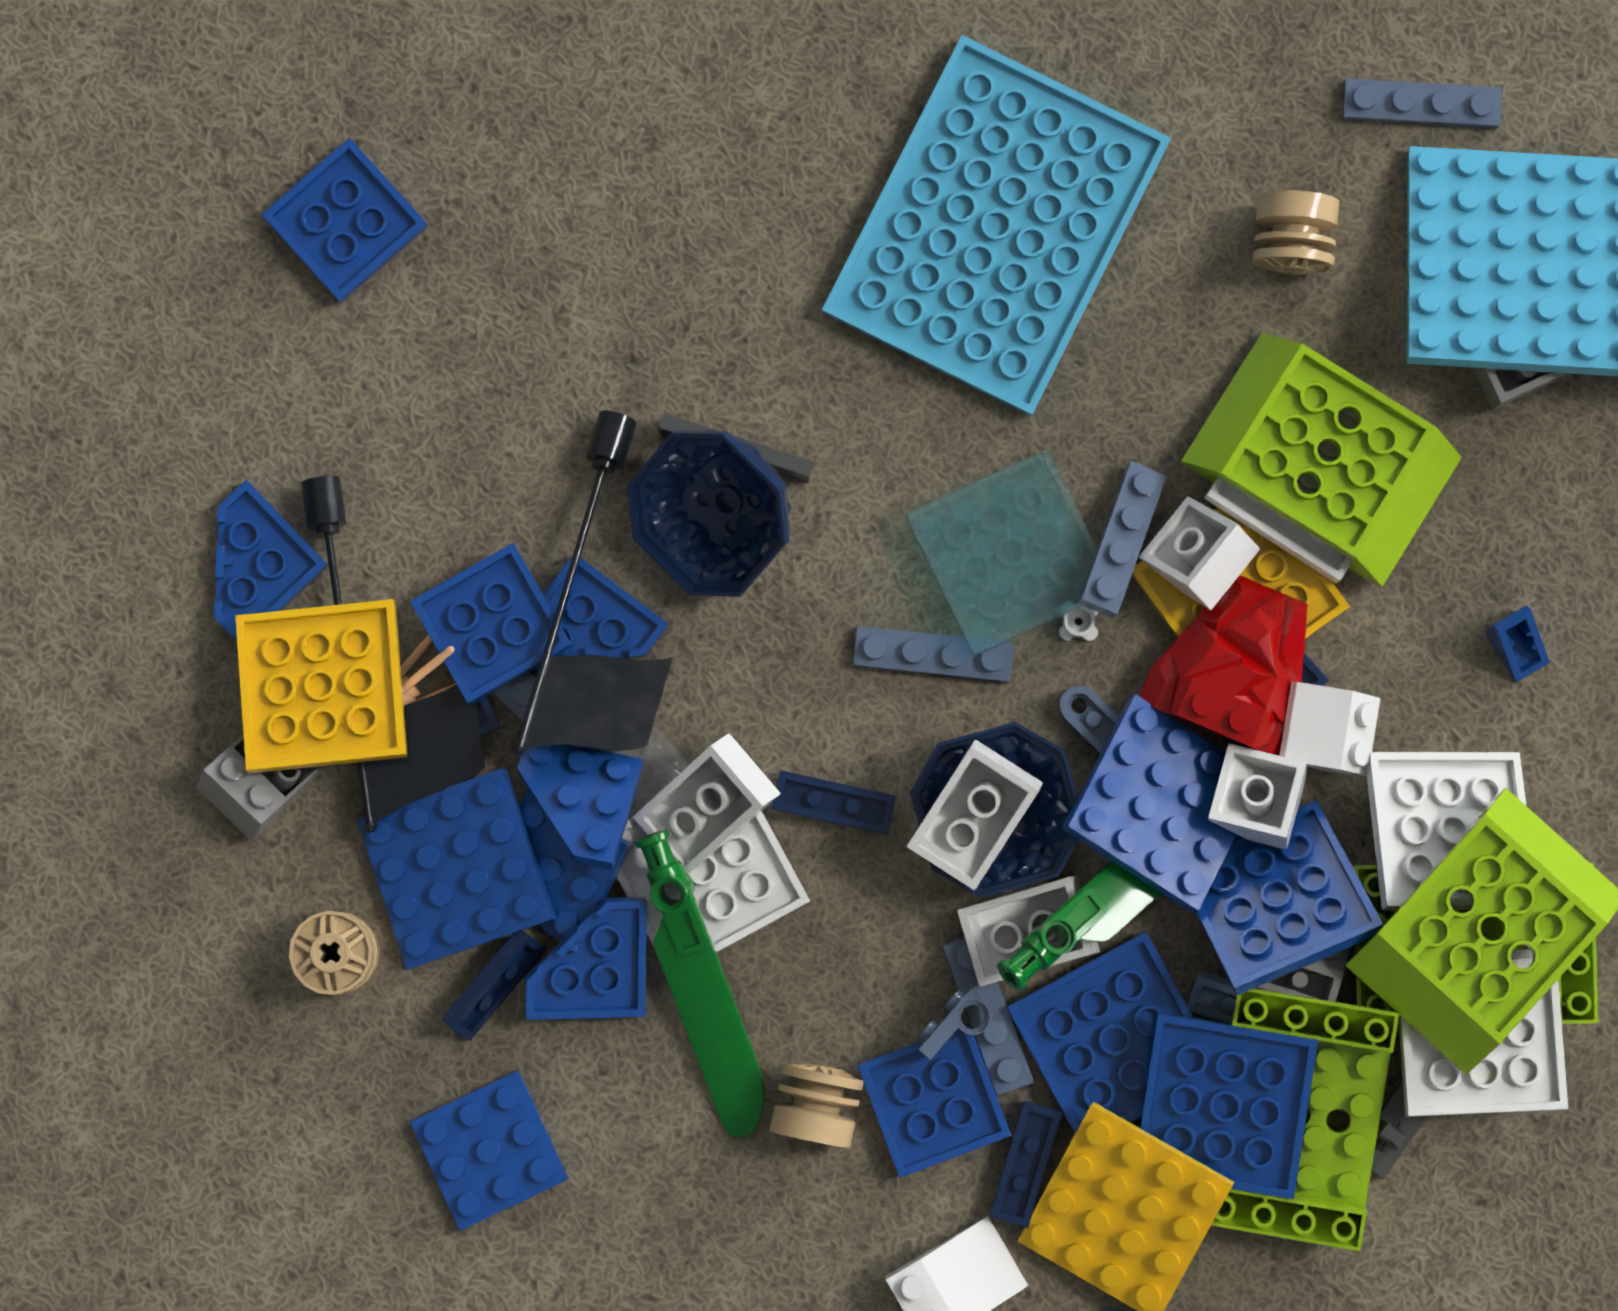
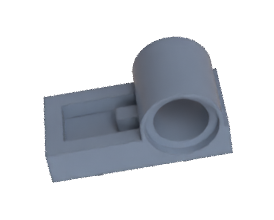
[917,988,991,1060]

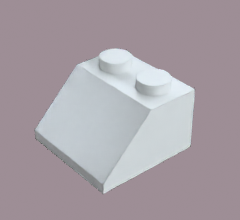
[1139,496,1260,610]
[1279,682,1380,776]
[1208,744,1307,850]

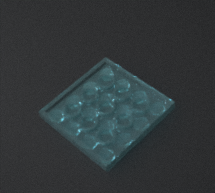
[905,449,1097,657]

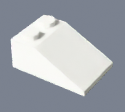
[633,733,781,874]
[907,739,1043,891]
[957,876,1100,987]
[885,1216,1028,1311]

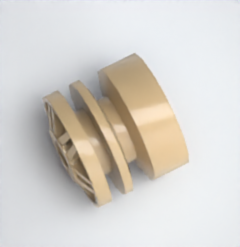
[1252,190,1339,275]
[289,911,380,995]
[769,1062,864,1148]

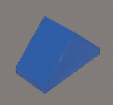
[1484,605,1550,683]

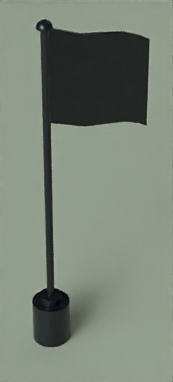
[512,410,673,755]
[301,476,485,833]

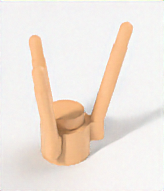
[400,634,456,706]

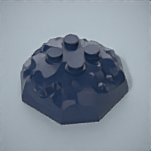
[627,430,791,597]
[910,722,1079,898]

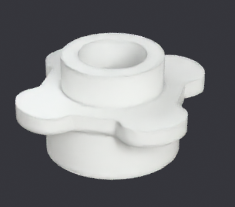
[1059,602,1098,641]

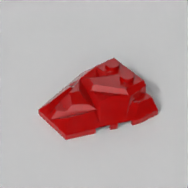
[1139,575,1308,756]

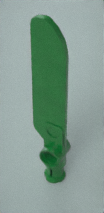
[634,829,765,1137]
[997,861,1161,991]

